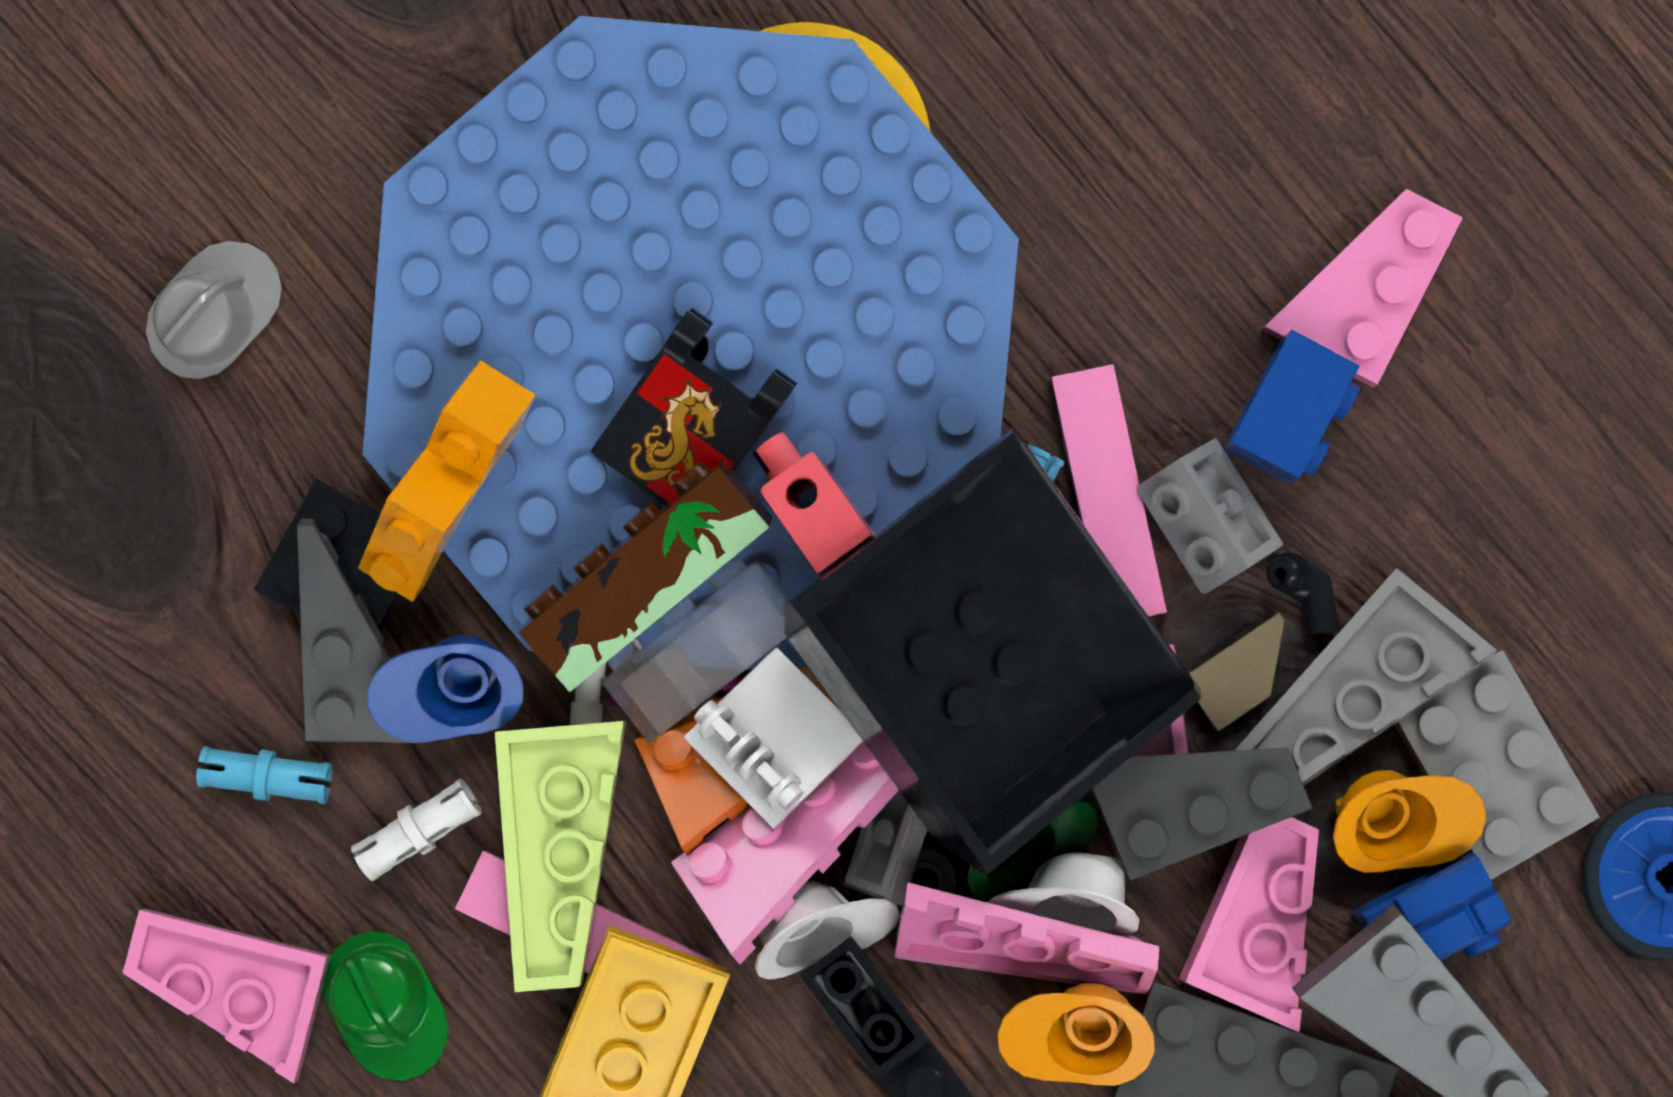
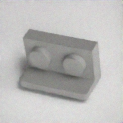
[1137,438,1284,594]

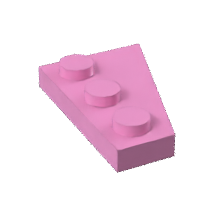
[1262,189,1463,387]
[1179,817,1319,1033]

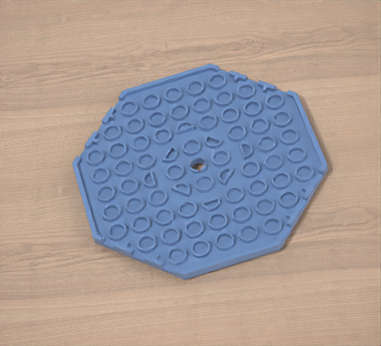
[362,16,1019,670]

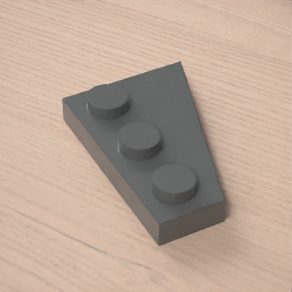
[1093,747,1313,881]

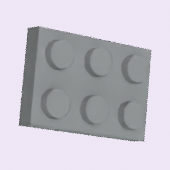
[1394,650,1600,880]

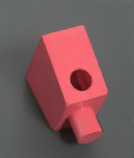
[753,432,876,577]

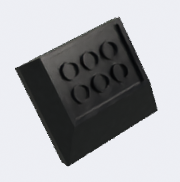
[784,428,1202,874]

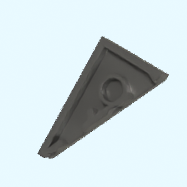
[297,519,428,743]

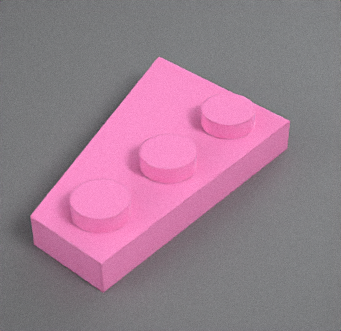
[123,909,331,1084]

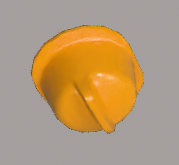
[1333,770,1486,873]
[997,983,1155,1086]

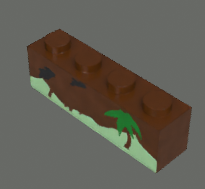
[519,458,772,692]

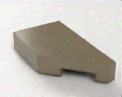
[1189,613,1285,732]

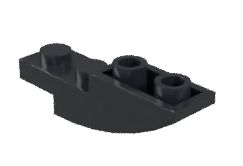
[799,936,974,1097]

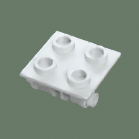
[683,647,863,829]

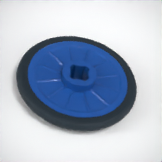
[1582,793,1673,961]

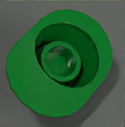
[322,931,449,1081]

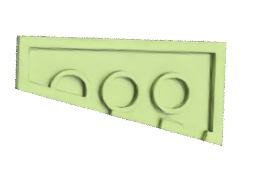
[495,721,626,992]

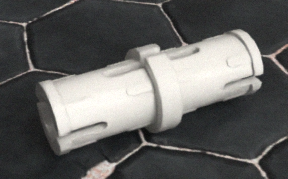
[351,779,482,881]

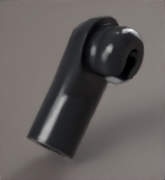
[1266,552,1339,636]

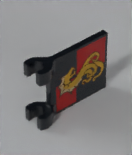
[590,308,798,505]

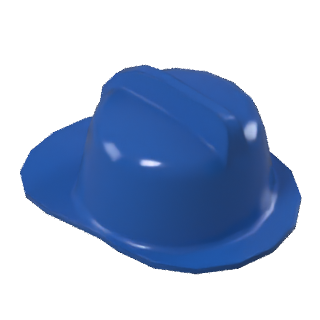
[368,635,524,742]

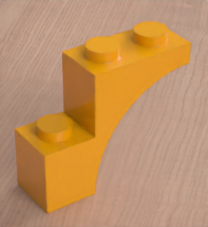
[358,360,536,602]

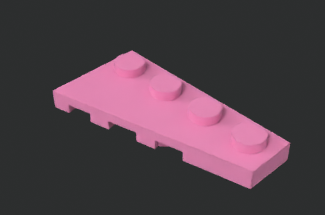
[671,742,899,965]
[894,883,1159,995]

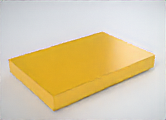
[539,925,730,1097]

